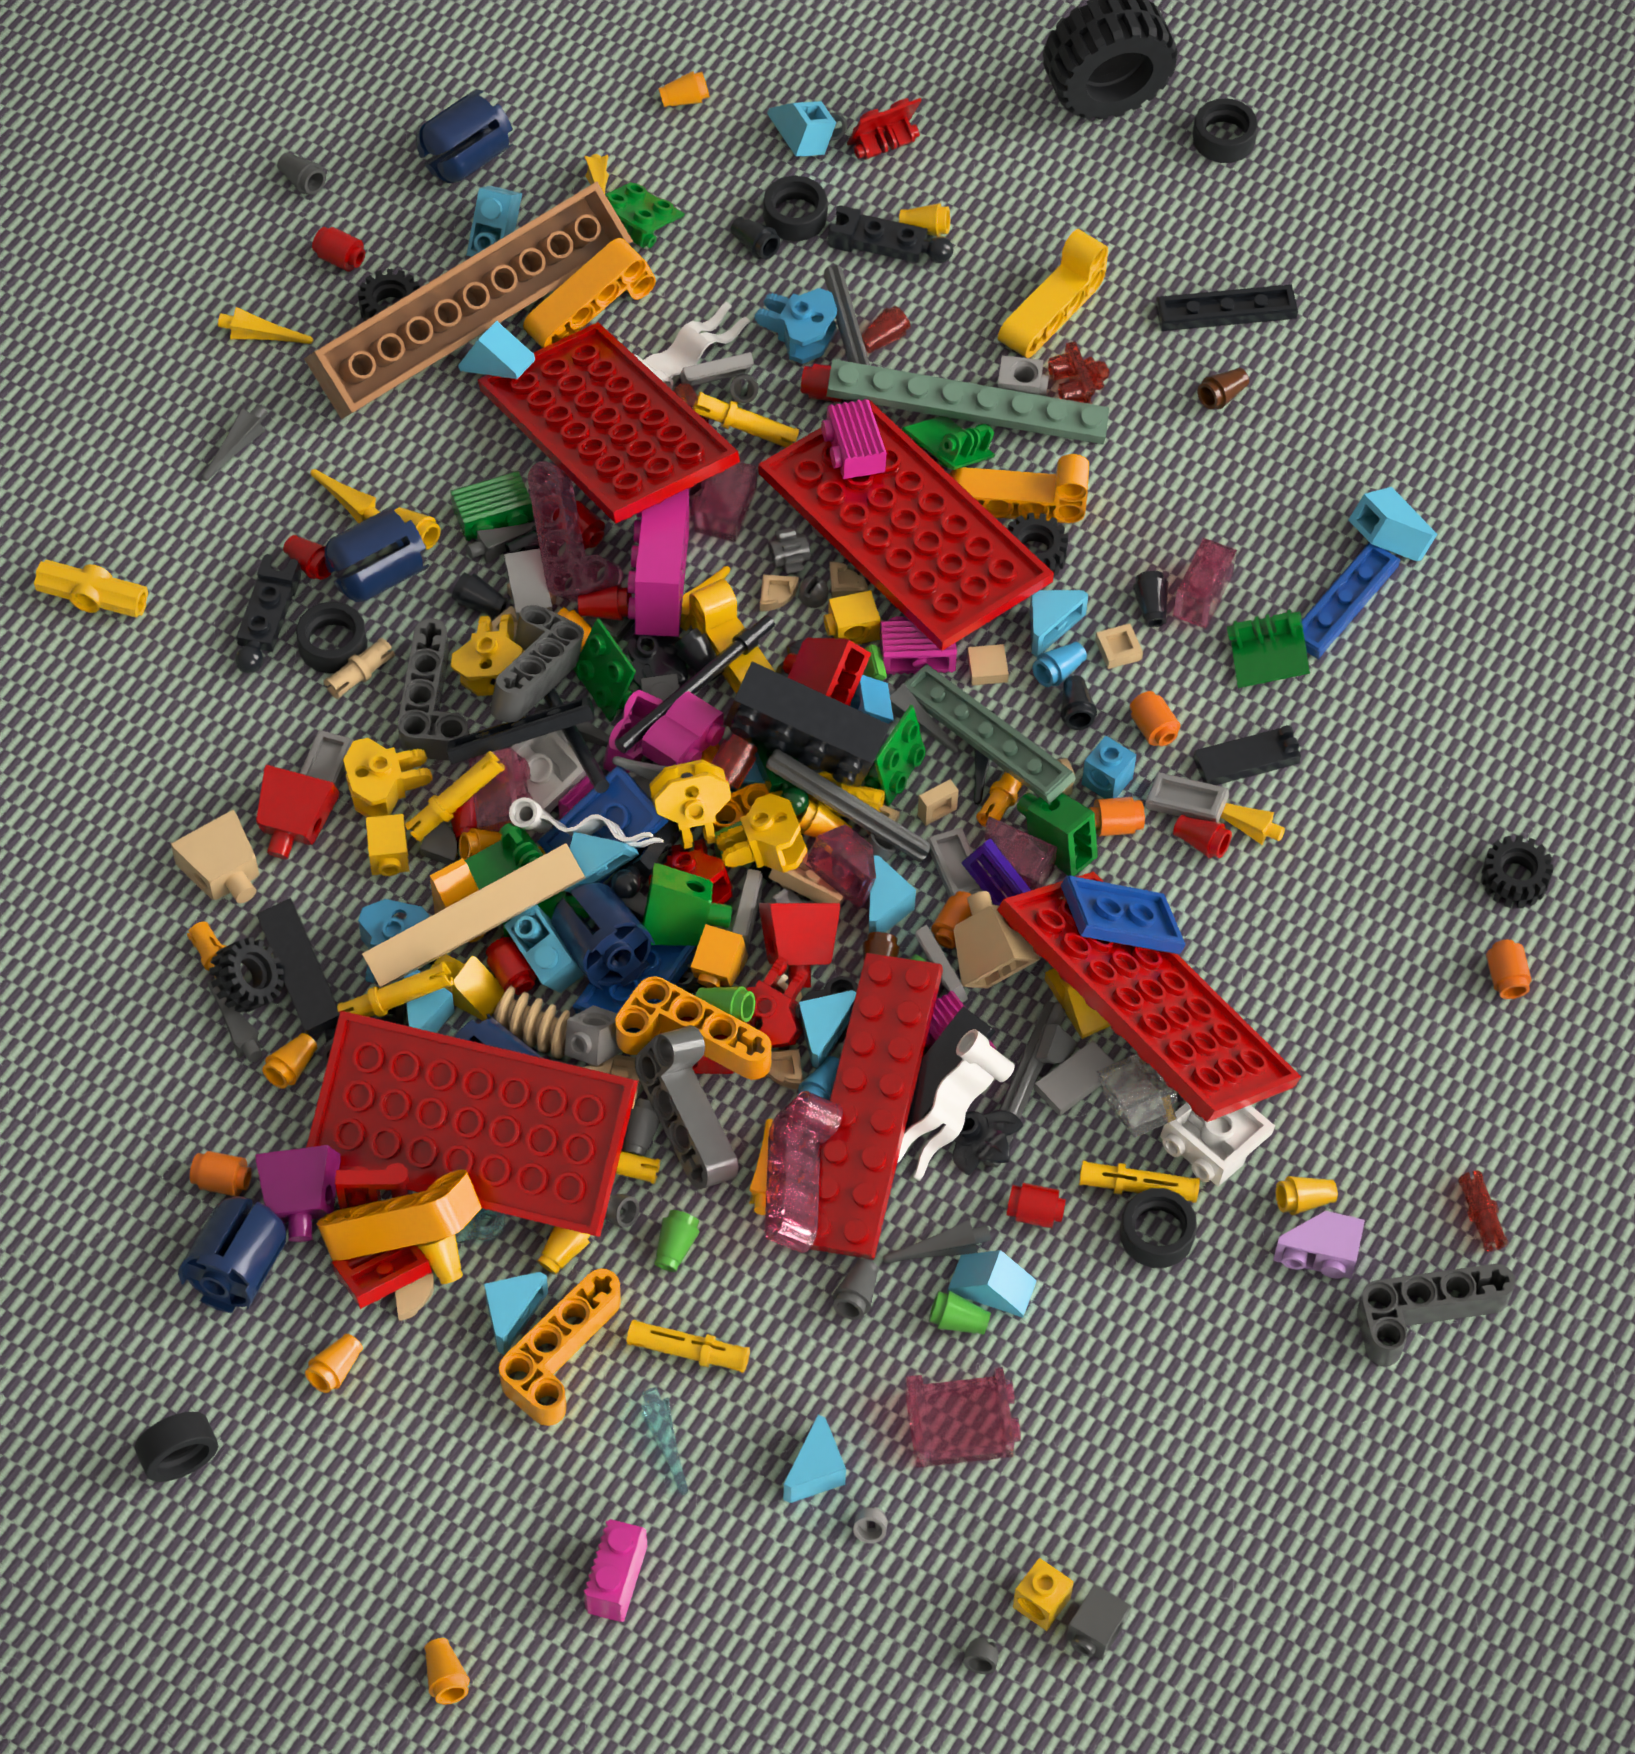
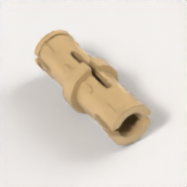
[324,638,395,699]

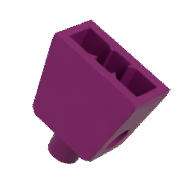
[255,1145,340,1242]

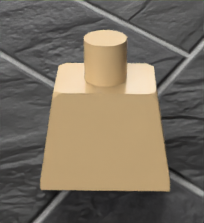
[171,810,259,903]
[953,891,1040,989]

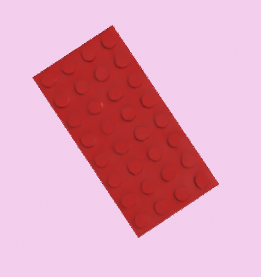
[478,322,740,524]
[758,399,1054,651]
[997,871,1301,1122]
[306,1011,638,1237]

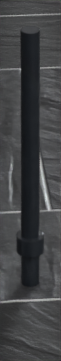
[615,615,775,753]
[543,686,609,793]

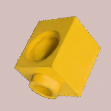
[823,590,881,645]
[366,814,410,876]
[1013,1558,1074,1631]

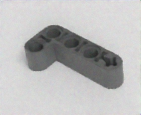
[490,605,584,722]
[398,618,469,761]
[635,1025,739,1189]
[1357,1264,1515,1366]

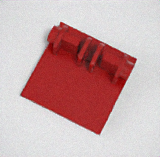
[847,98,922,160]

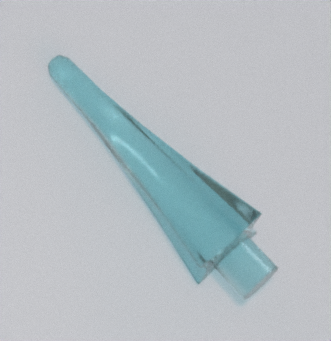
[641,1387,688,1495]

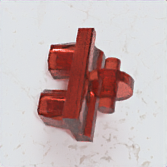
[1048,341,1110,404]

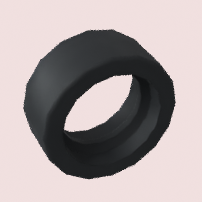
[1192,98,1258,163]
[763,175,828,242]
[296,601,367,674]
[1120,1188,1197,1268]
[134,1412,219,1482]

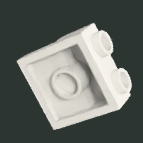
[496,730,586,813]
[1160,1102,1275,1187]

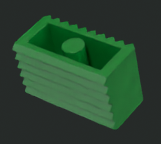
[450,471,534,541]

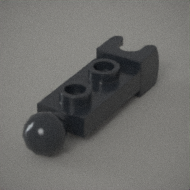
[828,205,953,263]
[235,554,301,673]
[611,819,679,899]

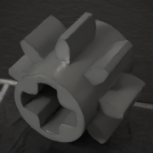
[768,527,811,574]

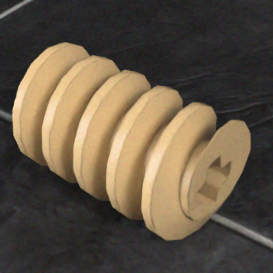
[494,986,570,1059]

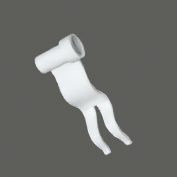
[634,302,750,389]
[509,797,663,848]
[897,1029,1015,1181]

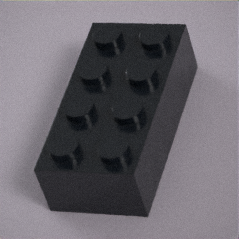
[723,661,890,787]

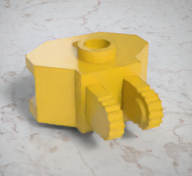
[451,614,524,696]
[343,737,433,817]
[649,759,731,849]
[716,793,808,873]

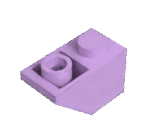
[1273,1211,1365,1279]

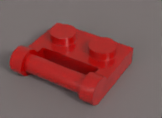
[335,1163,409,1209]
[331,1245,432,1309]

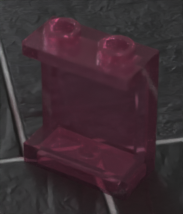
[905,1367,1021,1468]

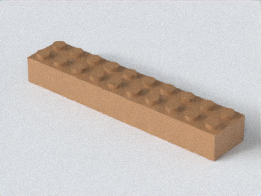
[304,182,633,419]

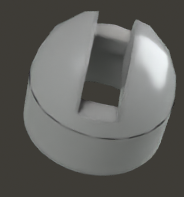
[853,1507,887,1543]

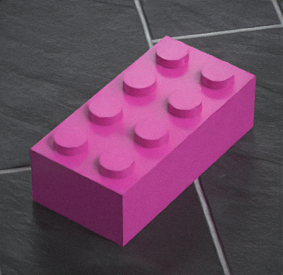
[628,489,689,637]

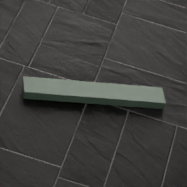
[905,664,1076,804]

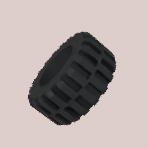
[1042,0,1178,120]

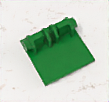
[605,182,685,248]
[902,416,996,470]
[1227,609,1310,688]
[573,619,636,722]
[864,705,926,806]
[465,823,544,890]

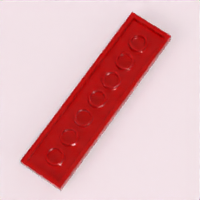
[795,953,943,1260]

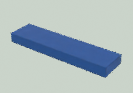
[1302,542,1400,659]

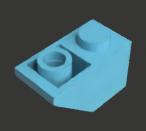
[767,101,836,157]
[466,186,522,257]
[1348,487,1438,561]
[504,905,584,993]

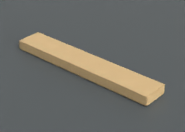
[362,843,585,988]

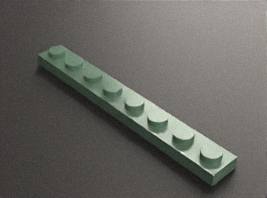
[826,359,1109,444]

